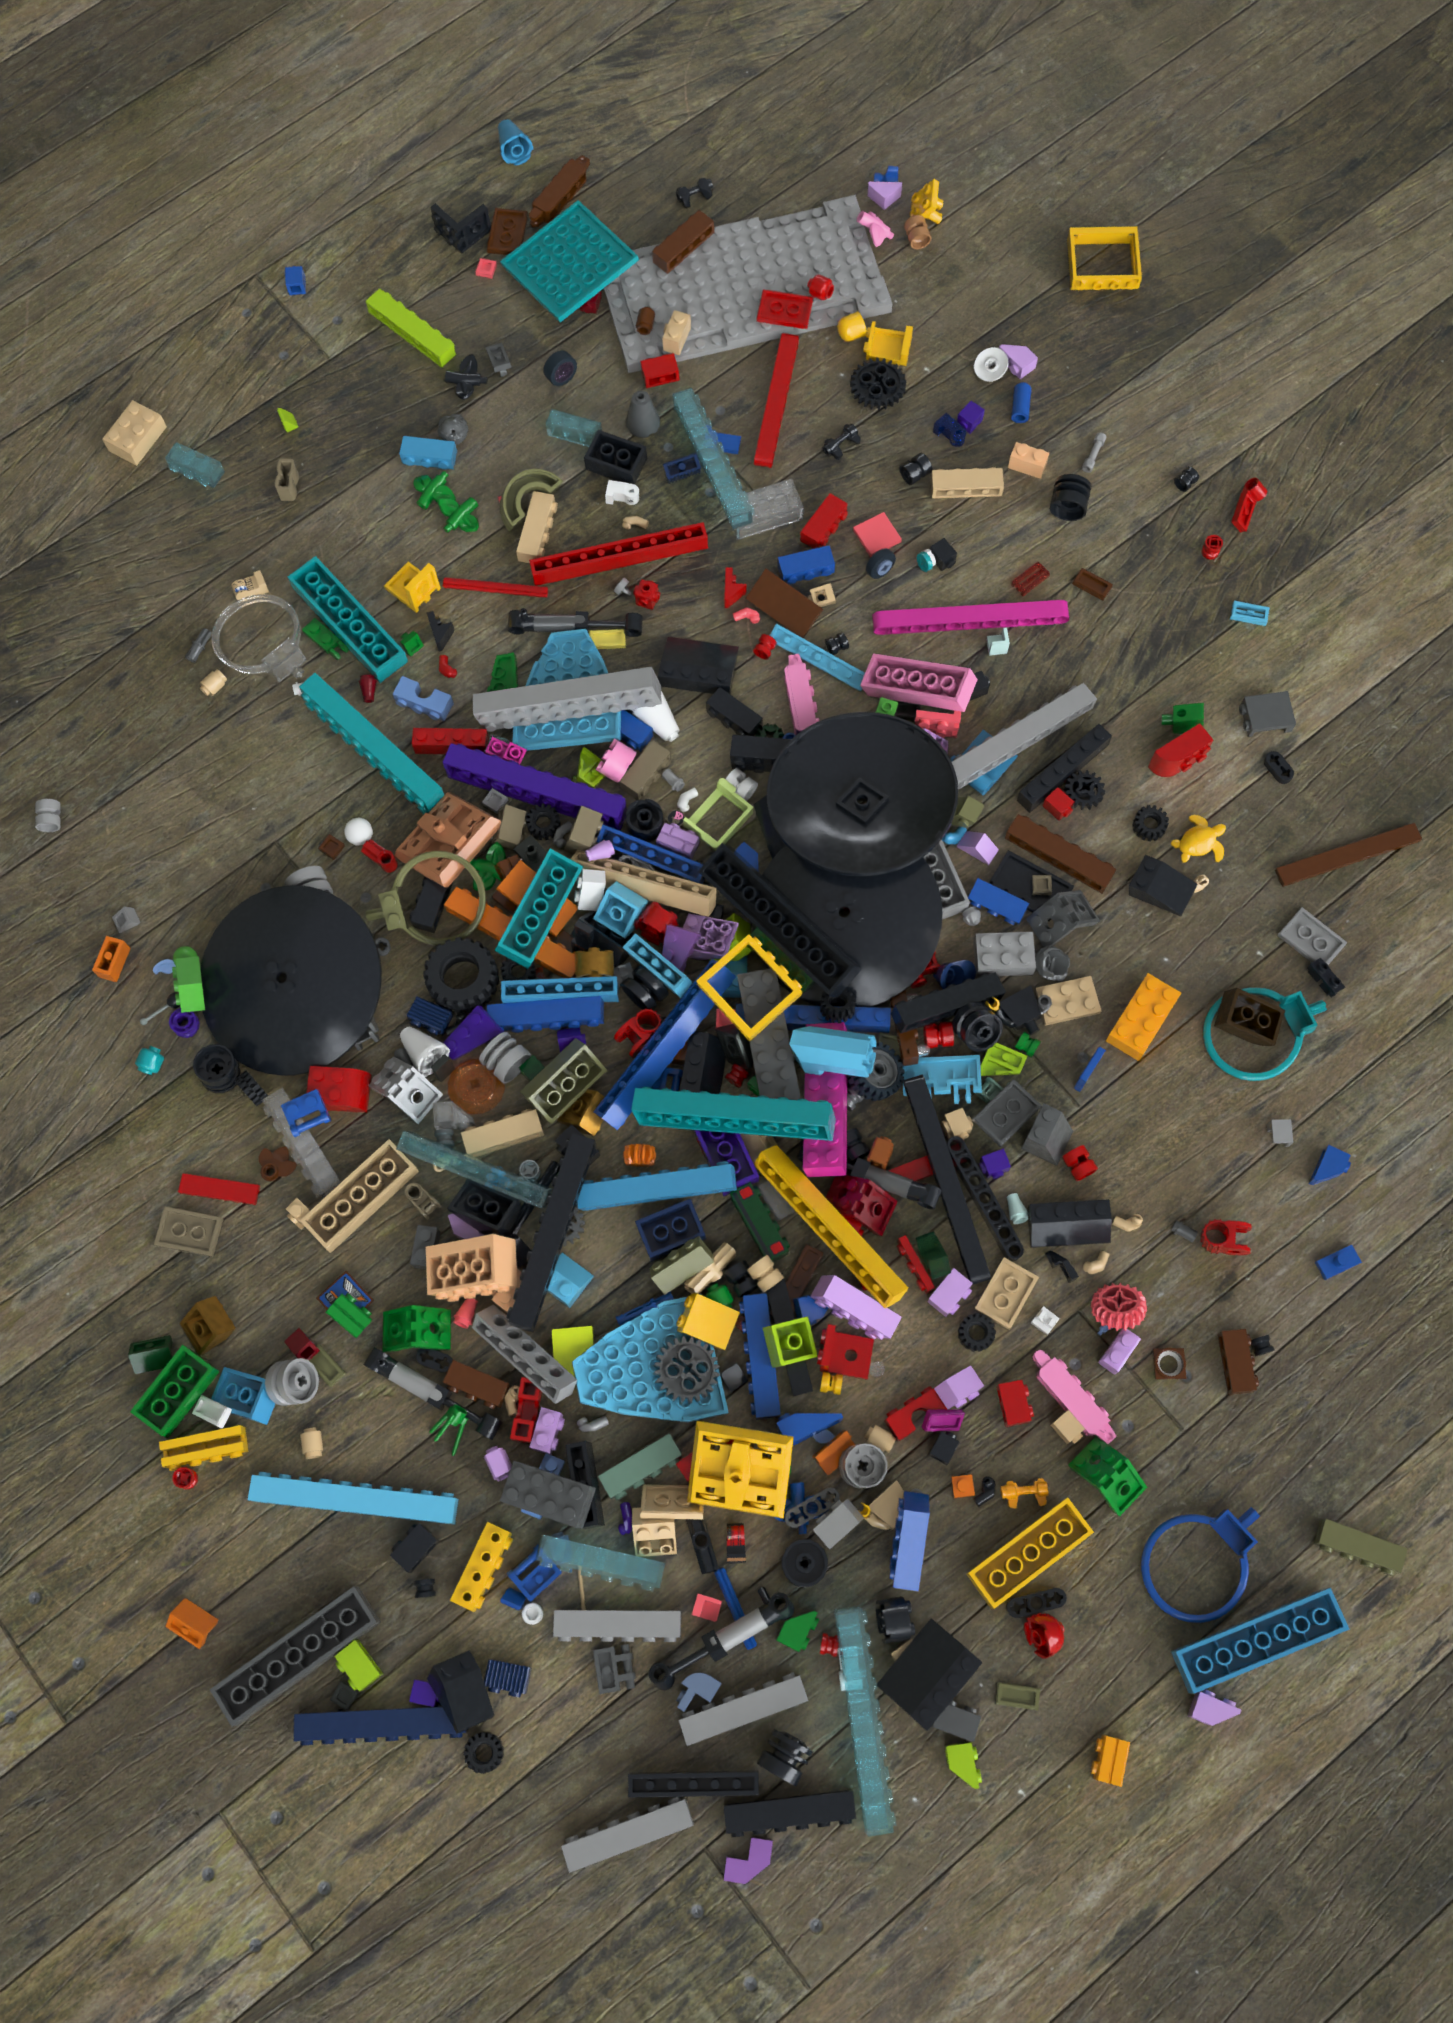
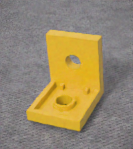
[384,561,441,613]

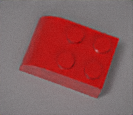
[1148,724,1214,777]
[306,1066,372,1113]

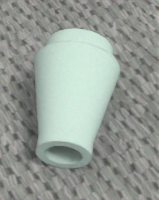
[1006,1193,1029,1224]

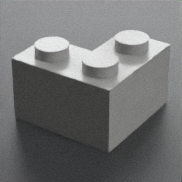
[813,1499,864,1549]

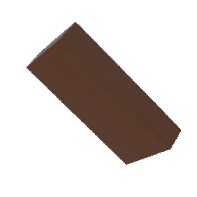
[1072,568,1113,601]

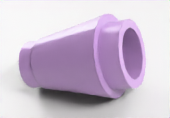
[585,840,615,861]

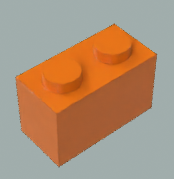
[92,936,131,982]

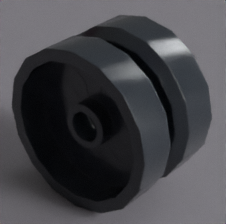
[620,965,669,1010]
[952,1001,1003,1052]
[782,1539,828,1588]

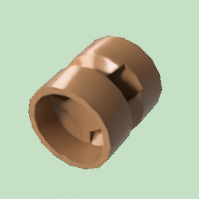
[904,215,931,249]

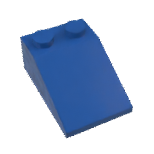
[776,1413,843,1446]

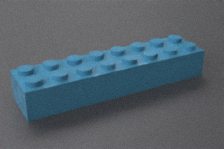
[1171,1588,1349,1694]

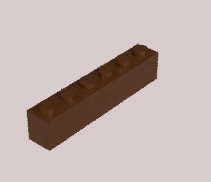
[1005,814,1117,894]

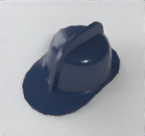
[933,960,976,990]

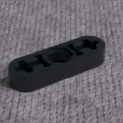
[1006,1588,1067,1618]

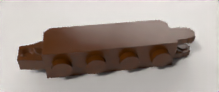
[529,155,590,228]

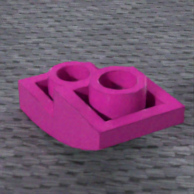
[484,736,527,765]

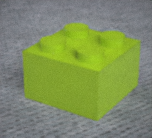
[763,1316,818,1368]

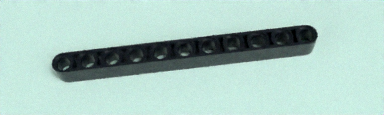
[903,1075,991,1285]

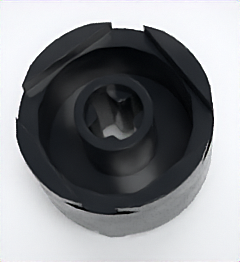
[626,799,664,842]
[876,1596,915,1644]

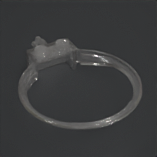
[212,594,307,683]

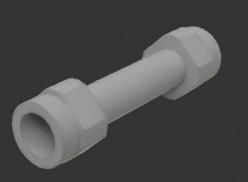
[1082,432,1107,473]

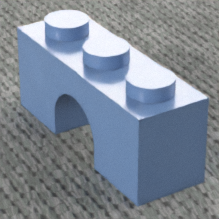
[393,676,454,721]

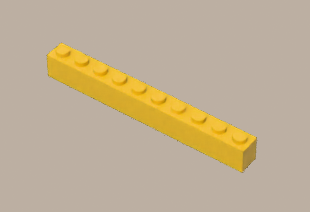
[754,1145,908,1309]

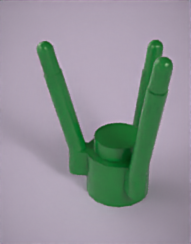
[429,1404,468,1456]

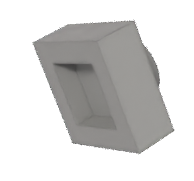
[482,788,508,814]

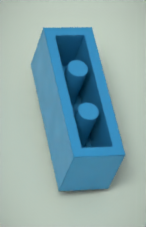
[399,436,457,470]

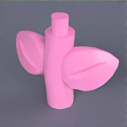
[857,211,894,247]

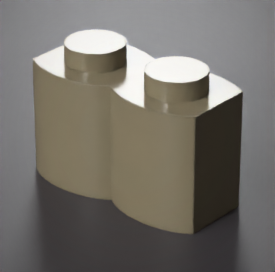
[275,459,299,501]

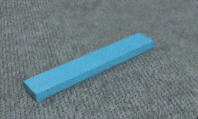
[770,623,865,692]

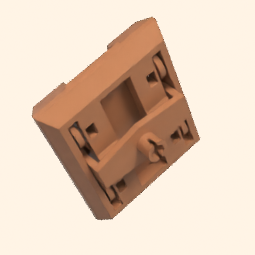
[395,792,501,887]

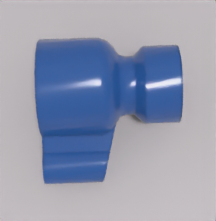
[874,166,899,182]

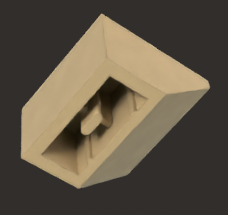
[632,1508,677,1557]

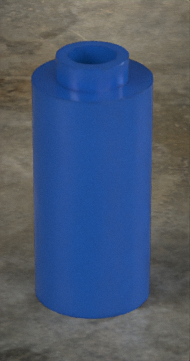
[1011,382,1031,423]

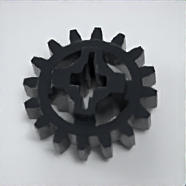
[1064,770,1105,810]

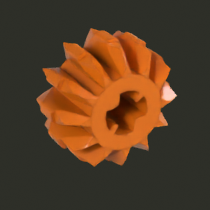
[623,1144,656,1167]

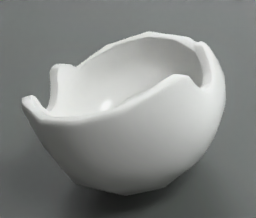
[344,817,373,846]

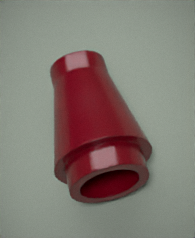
[358,675,377,703]

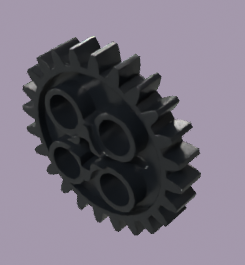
[850,357,906,410]

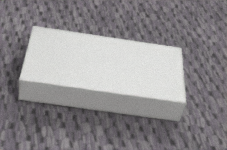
[192,1395,232,1428]

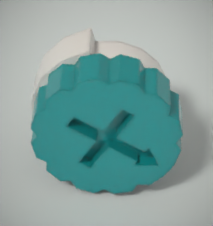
[916,549,936,572]

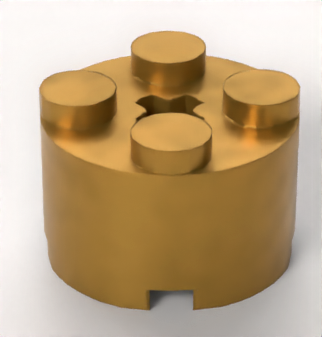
[575,947,614,978]

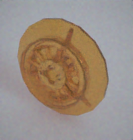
[448,1059,505,1114]

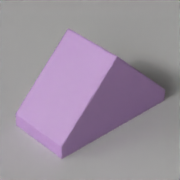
[868,182,902,210]
[957,831,999,866]

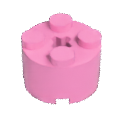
[595,738,637,783]

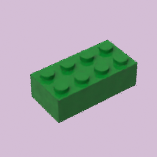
[130,1345,220,1438]

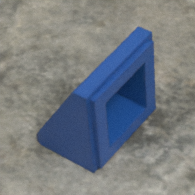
[500,1588,526,1610]

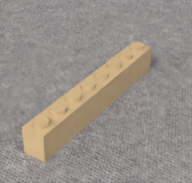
[571,850,717,917]

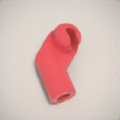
[733,608,760,624]

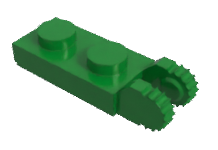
[302,618,349,660]

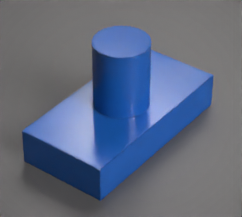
[1315,1245,1362,1280]

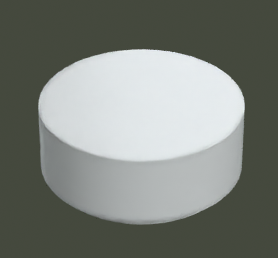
[522,1603,543,1625]

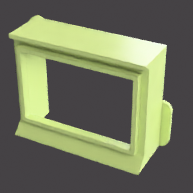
[683,778,754,851]

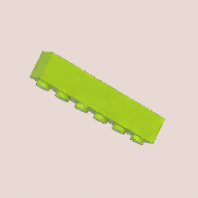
[365,288,456,368]

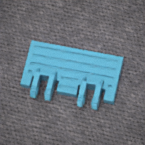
[902,1055,982,1104]

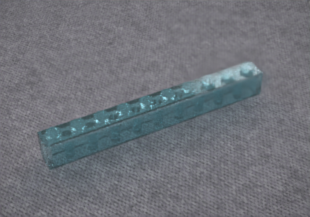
[672,388,754,529]
[834,1606,896,1837]

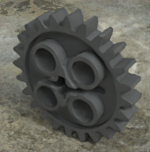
[653,1336,720,1404]

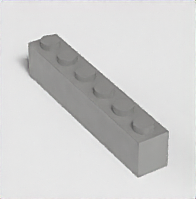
[553,1610,681,1642]
[679,1673,808,1746]
[561,1797,694,1873]

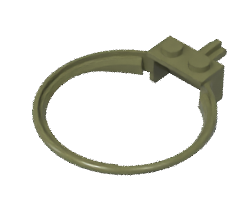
[366,851,486,945]

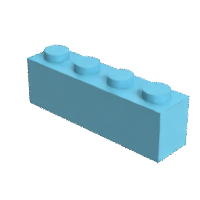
[623,933,693,999]

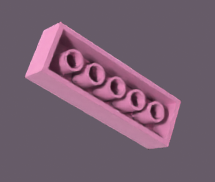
[860,654,977,712]

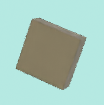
[1032,875,1052,895]

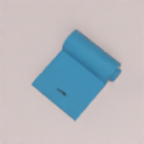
[950,730,1018,795]

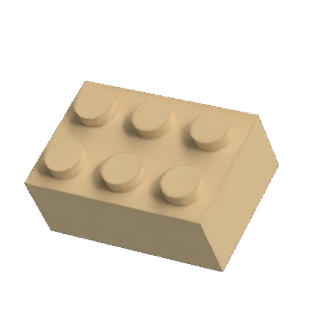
[102,400,166,466]

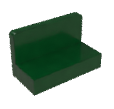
[128,1335,173,1374]

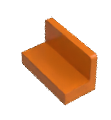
[812,1430,855,1475]
[166,1598,218,1649]

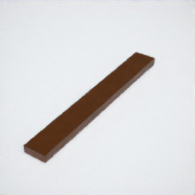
[1275,823,1422,887]

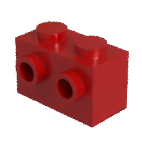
[640,353,680,388]
[996,1380,1034,1427]

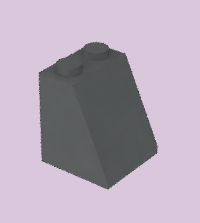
[1021,1103,1073,1166]

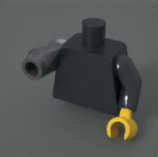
[986,985,1052,1035]

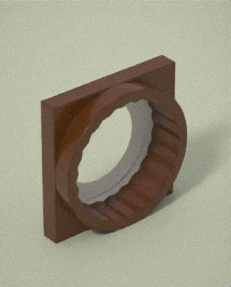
[1153,1348,1186,1380]

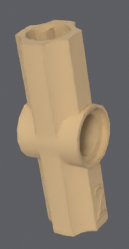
[684,1242,736,1294]

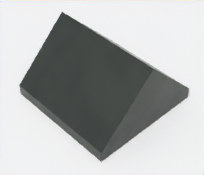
[715,1024,753,1069]

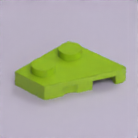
[576,747,606,788]
[981,1043,1028,1076]

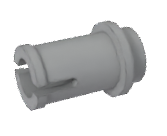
[662,769,685,792]

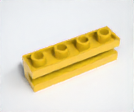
[159,1425,248,1471]

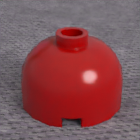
[1024,1613,1064,1659]

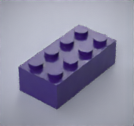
[693,1130,759,1197]

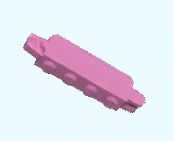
[784,654,820,735]
[1032,1349,1116,1444]

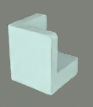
[986,628,1010,656]

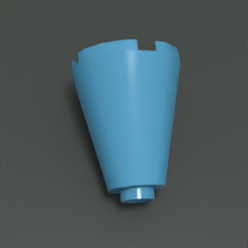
[498,119,533,165]

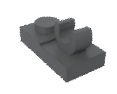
[486,343,511,377]

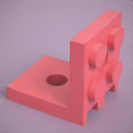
[914,710,961,738]

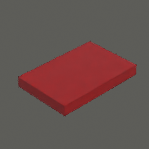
[757,289,814,329]

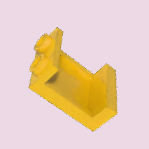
[863,321,913,366]
[676,1293,740,1350]

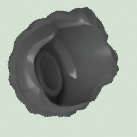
[437,414,469,445]
[1035,945,1070,981]

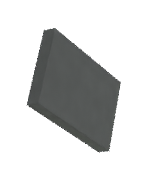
[972,1079,1042,1148]

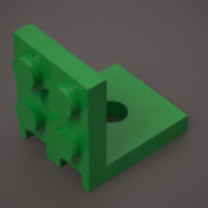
[382,1305,451,1353]
[1068,1436,1147,1517]

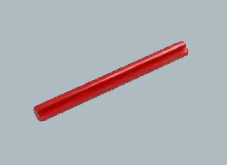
[443,577,548,598]

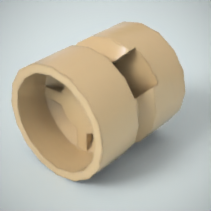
[747,1255,784,1293]

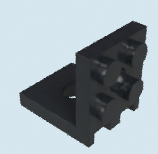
[430,203,491,254]

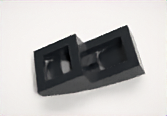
[571,920,594,952]

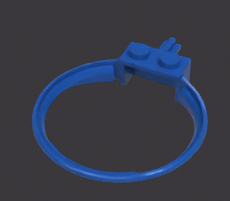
[1141,1507,1260,1623]

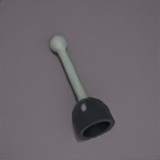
[140,992,180,1025]

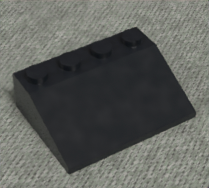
[658,637,739,695]
[876,1618,983,1731]

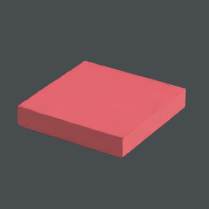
[853,512,902,557]

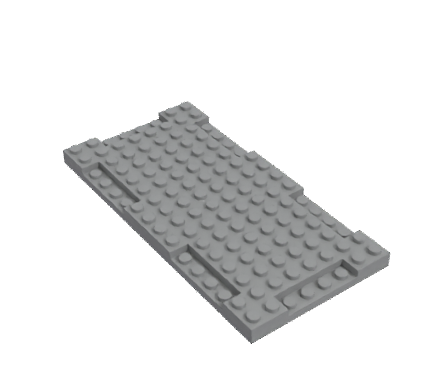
[604,195,892,373]

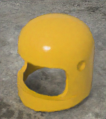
[837,311,867,342]

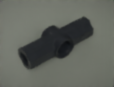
[686,1516,719,1575]

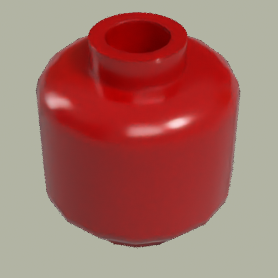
[808,274,834,301]

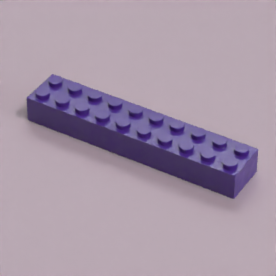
[443,743,627,831]

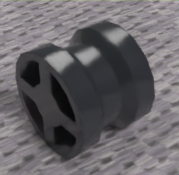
[1251,1335,1275,1357]
[414,1579,436,1598]

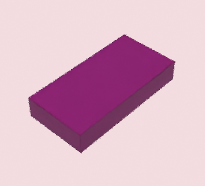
[922,1409,965,1431]

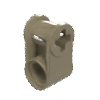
[405,1183,441,1220]

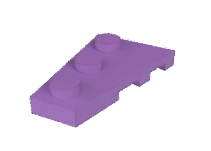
[662,925,702,973]

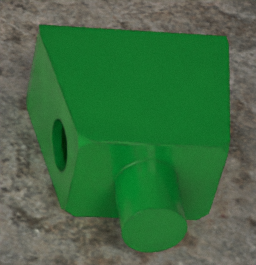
[1161,703,1204,734]

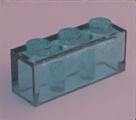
[546,409,602,447]
[165,442,225,488]

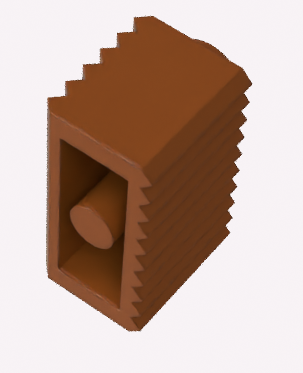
[867,1136,894,1170]

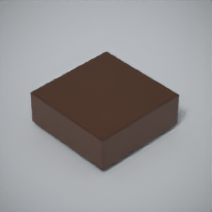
[318,834,345,860]

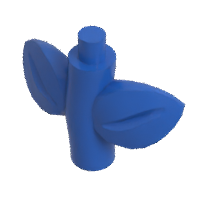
[774,1482,830,1535]

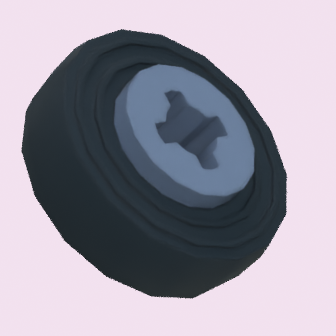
[866,548,896,579]

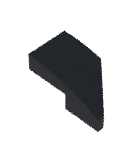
[1045,1251,1079,1283]

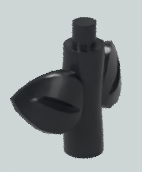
[445,354,488,400]

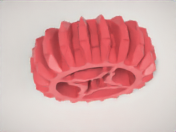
[1091,1282,1147,1331]

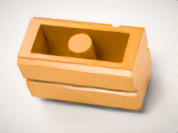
[1091,1735,1130,1787]

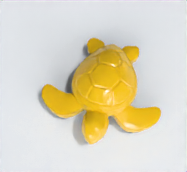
[1171,815,1226,863]

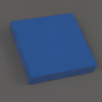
[1074,1047,1106,1092]

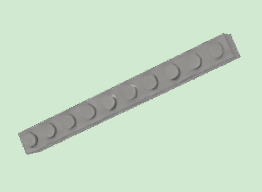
[952,683,1097,790]

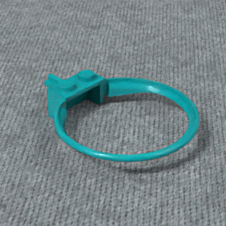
[1203,987,1327,1081]

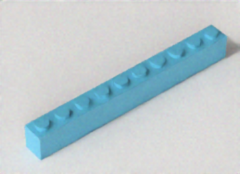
[247,1472,459,1525]

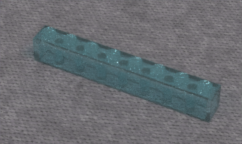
[396,1131,553,1209]

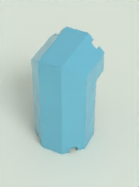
[789,1026,876,1078]

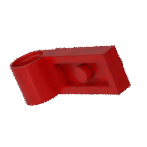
[1231,477,1267,533]

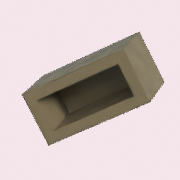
[492,804,526,850]

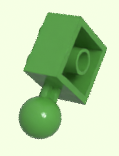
[172,946,205,1013]

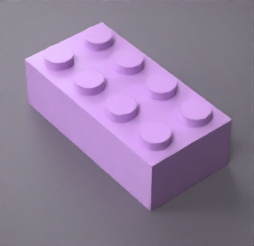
[810,1275,902,1340]

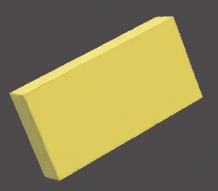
[589,629,626,649]

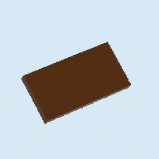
[746,569,823,639]

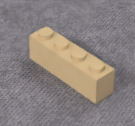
[931,467,1004,498]
[516,491,558,563]
[461,1109,544,1159]

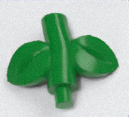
[413,471,456,510]
[438,497,479,533]
[470,842,506,891]

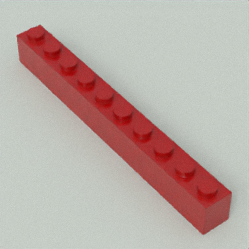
[529,522,708,586]

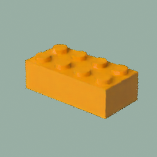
[1106,973,1181,1061]

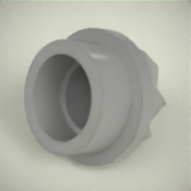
[962,906,981,926]

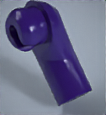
[618,1502,633,1535]

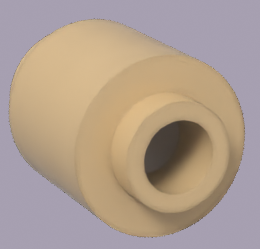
[200,669,227,696]
[865,1425,897,1453]
[300,1428,323,1459]

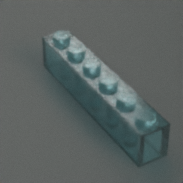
[535,1535,665,1592]

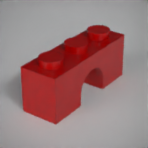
[510,1377,542,1444]
[885,1386,948,1442]

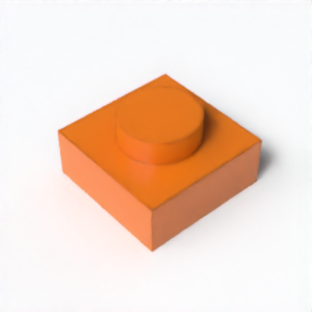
[951,1474,975,1498]

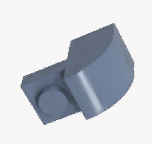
[676,1673,722,1712]

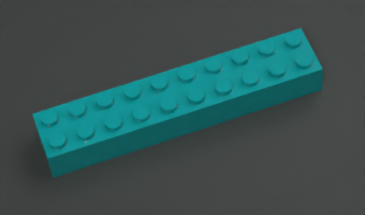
[299,673,444,814]
[631,1087,836,1141]

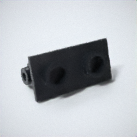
[1307,958,1345,998]

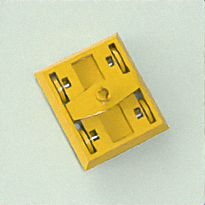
[687,1421,794,1518]

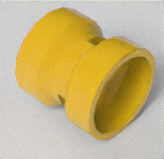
[820,1372,843,1395]

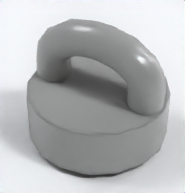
[614,578,632,596]

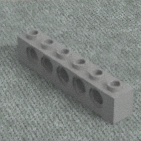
[472,1304,577,1404]

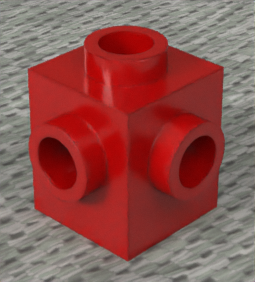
[633,579,660,610]

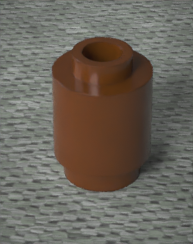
[636,307,655,335]

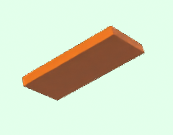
[497,860,578,937]

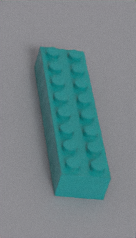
[288,556,408,683]

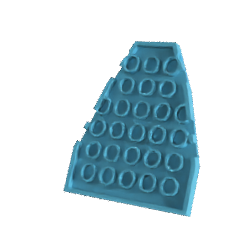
[513,629,621,751]
[572,1294,729,1422]

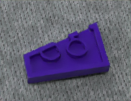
[443,1005,504,1060]

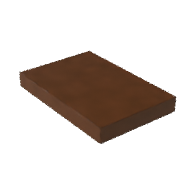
[487,208,528,255]

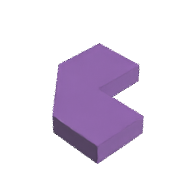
[724,1837,773,1884]

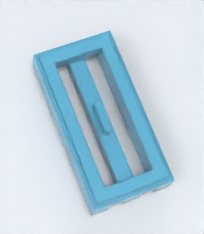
[1230,601,1270,626]

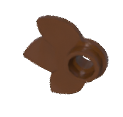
[259,1146,297,1182]

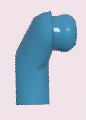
[942,826,967,844]

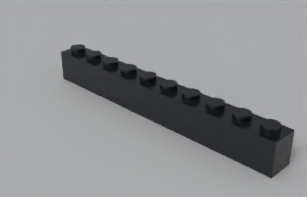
[507,1133,596,1333]

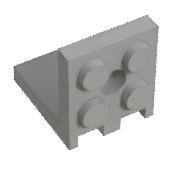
[369,1057,443,1124]

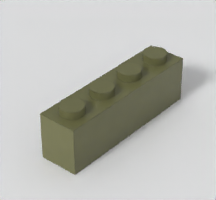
[1314,1519,1408,1576]

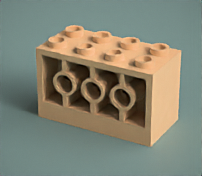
[426,1234,518,1302]

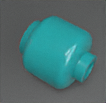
[135,1046,164,1076]

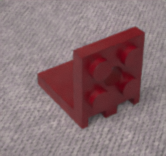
[825,1175,898,1236]

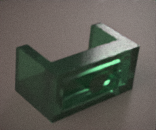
[916,1231,951,1280]

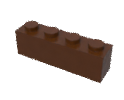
[652,210,714,274]

